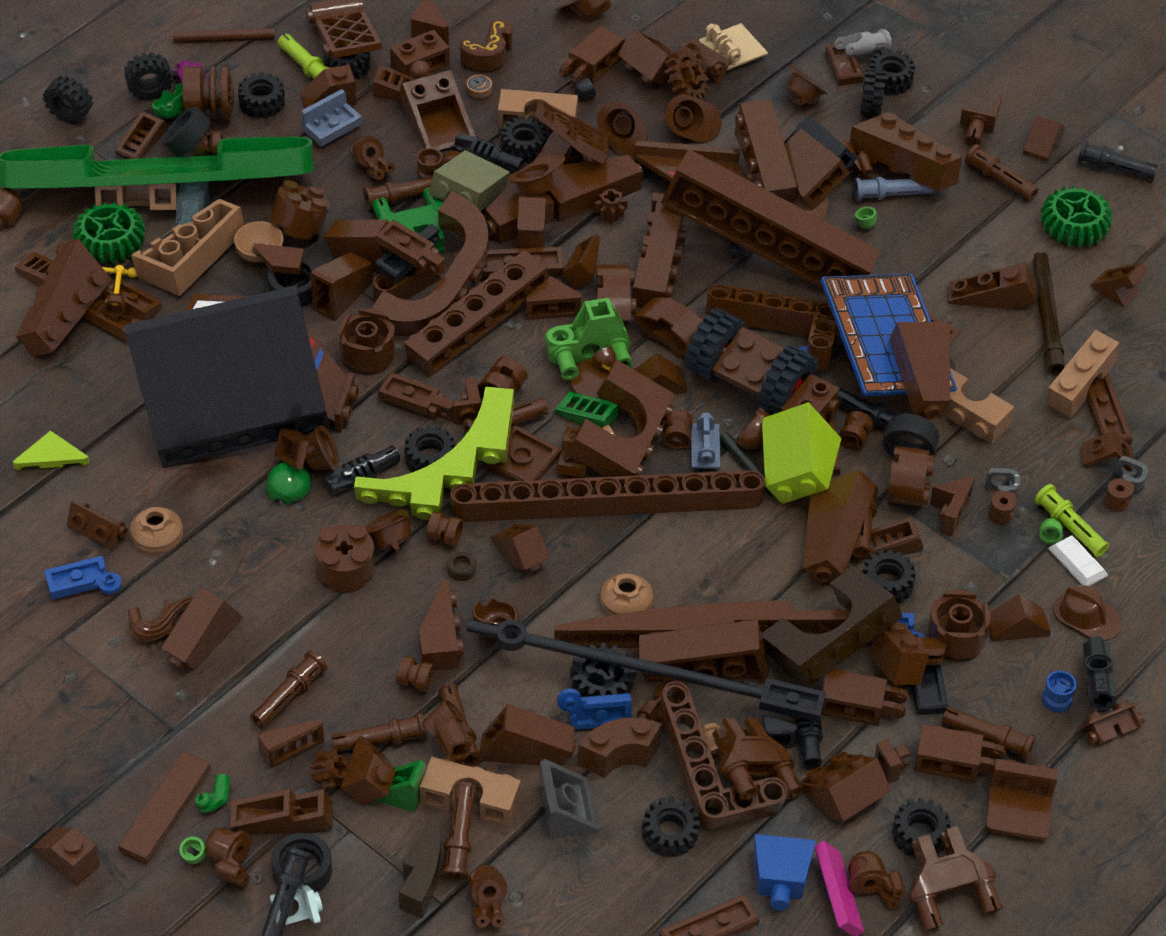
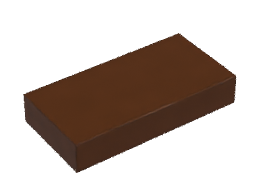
[825,44,863,86]

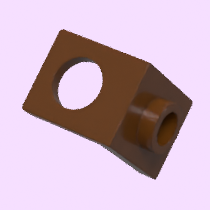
[1082,430,1133,471]

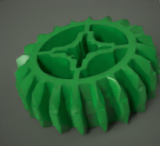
[1040,185,1113,248]
[72,201,146,265]

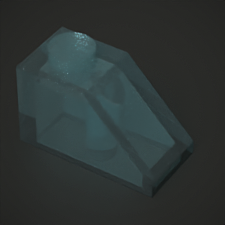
[175,181,211,227]

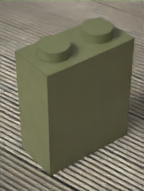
[429,150,510,211]

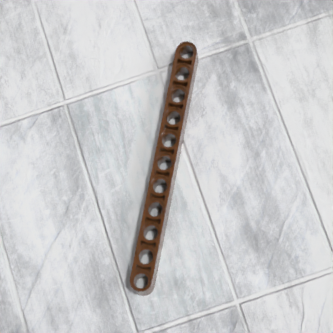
[451,470,765,522]

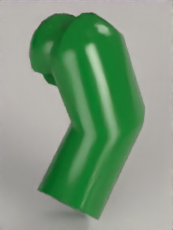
[195,774,231,813]

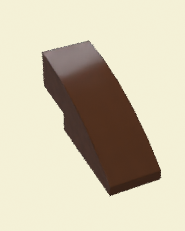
[230,789,333,834]

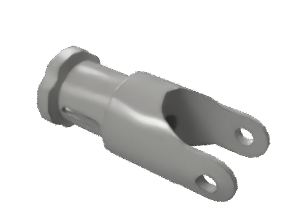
[835,29,892,56]

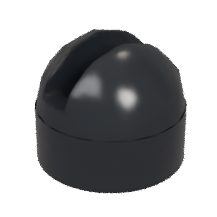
[575,77,596,99]

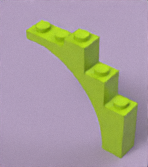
[354,387,514,520]

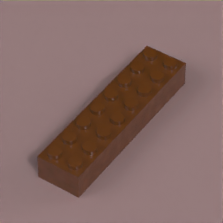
[661,149,881,290]

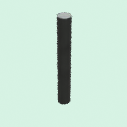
[720,432,773,496]

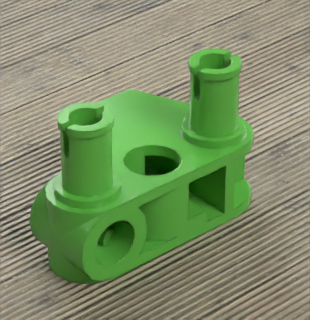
[544,298,633,380]

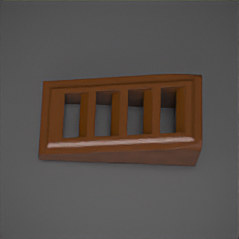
[373,66,423,100]
[114,111,167,159]
[562,234,600,289]
[15,252,54,286]
[274,428,308,470]
[862,516,924,559]
[257,719,324,768]

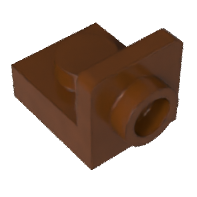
[452,377,481,424]

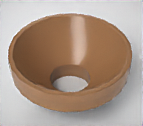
[234,221,283,263]
[130,507,184,554]
[600,573,654,615]

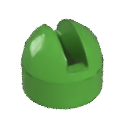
[855,207,877,230]
[1039,518,1063,544]
[179,837,206,865]

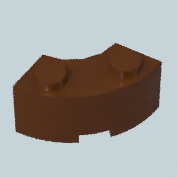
[596,264,636,321]
[633,297,703,357]
[578,718,662,778]

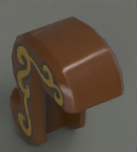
[460,19,513,71]

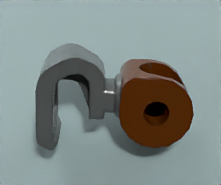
[1104,456,1148,512]
[985,468,1021,525]

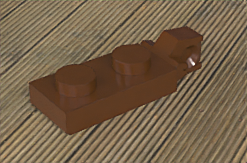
[375,220,446,276]
[377,372,455,420]

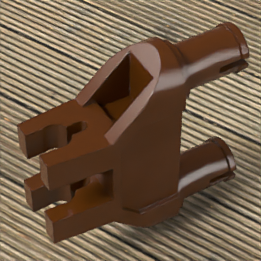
[712,718,804,800]
[908,826,1003,932]

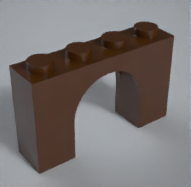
[566,360,674,477]

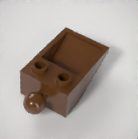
[398,60,476,151]

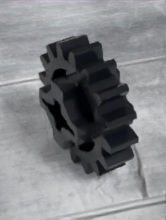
[570,643,636,697]

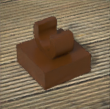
[874,739,911,784]

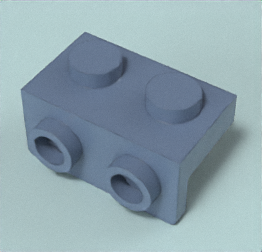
[301,89,362,146]

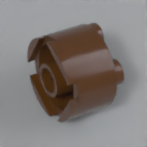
[269,180,330,239]
[339,309,395,374]
[887,446,935,507]
[315,524,375,593]
[927,590,991,659]

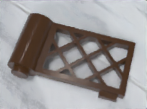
[306,0,382,58]

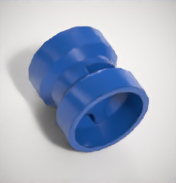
[1042,670,1076,713]

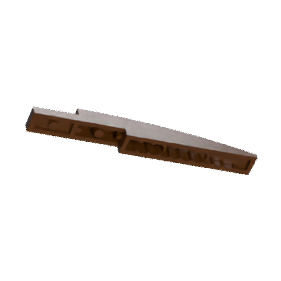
[554,601,851,648]

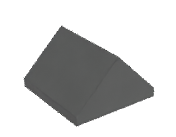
[540,759,598,838]

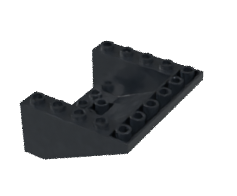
[124,285,331,468]

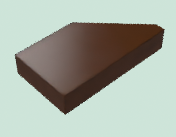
[254,243,304,275]

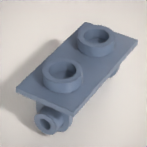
[691,413,720,469]

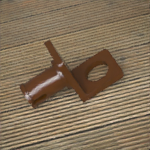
[960,94,1002,146]

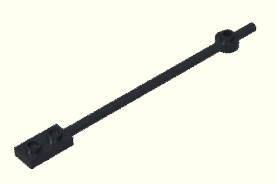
[466,619,826,723]

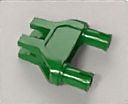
[372,187,445,254]

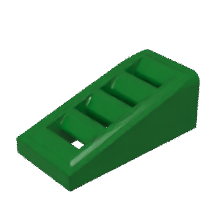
[555,391,618,428]

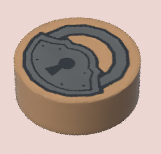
[467,75,492,99]

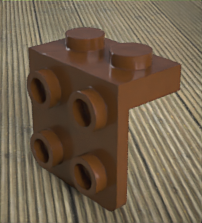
[986,759,1058,841]

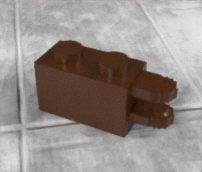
[559,26,625,85]
[821,669,909,726]
[914,724,1006,783]

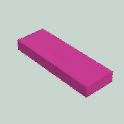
[815,841,864,936]

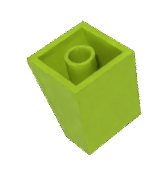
[762,402,842,504]

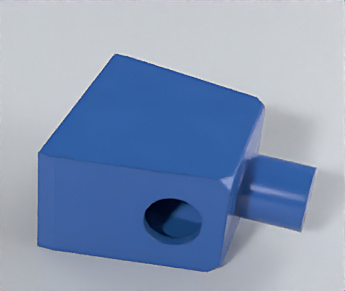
[753,834,815,911]

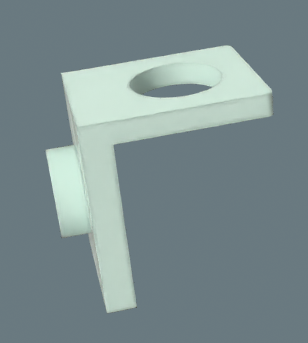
[270,885,323,925]

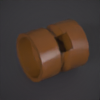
[478,356,528,400]

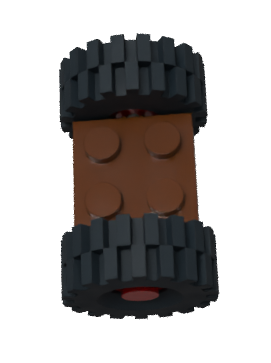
[684,308,819,414]

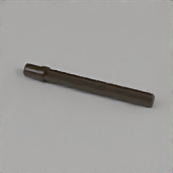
[1033,252,1065,375]

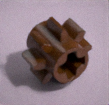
[594,189,628,222]
[310,749,348,790]

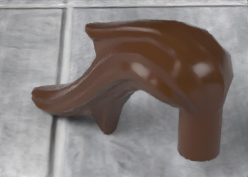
[128,597,193,642]

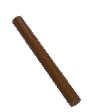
[173,28,275,42]

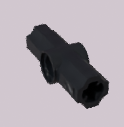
[1083,636,1117,712]

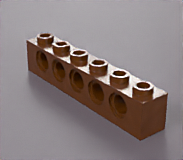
[405,250,548,378]

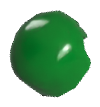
[151,84,184,121]
[265,462,311,505]

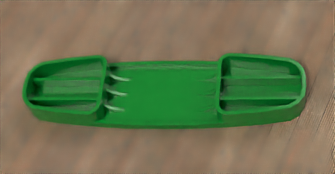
[0,137,314,188]

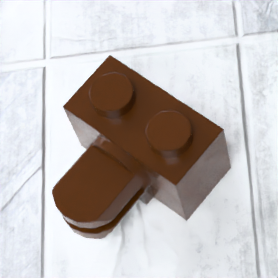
[869,621,947,685]

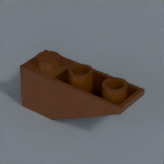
[948,262,1037,309]
[419,579,464,670]

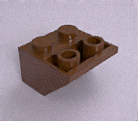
[800,752,891,822]

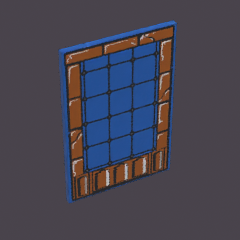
[820,274,957,396]

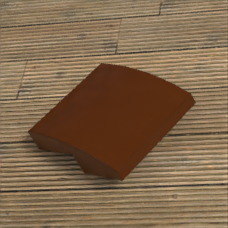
[83,280,163,341]

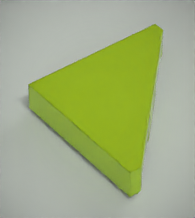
[12,431,89,471]

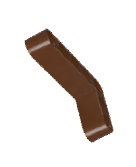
[705,285,838,370]
[659,681,788,830]

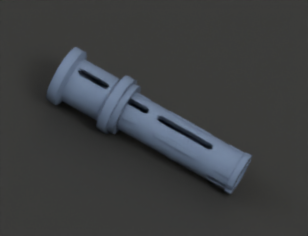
[853,177,934,202]

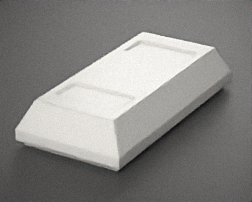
[1049,536,1108,586]

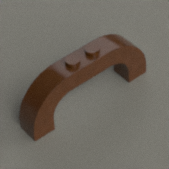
[371,191,488,336]

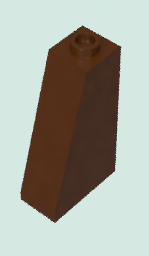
[547,155,643,222]
[889,322,950,419]
[803,470,875,585]

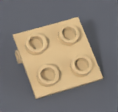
[699,23,768,71]

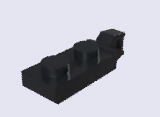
[375,224,440,283]

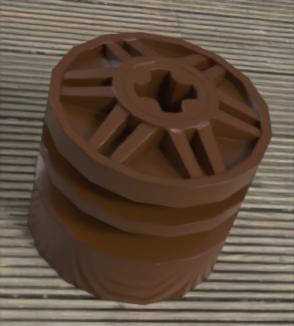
[183,66,234,120]

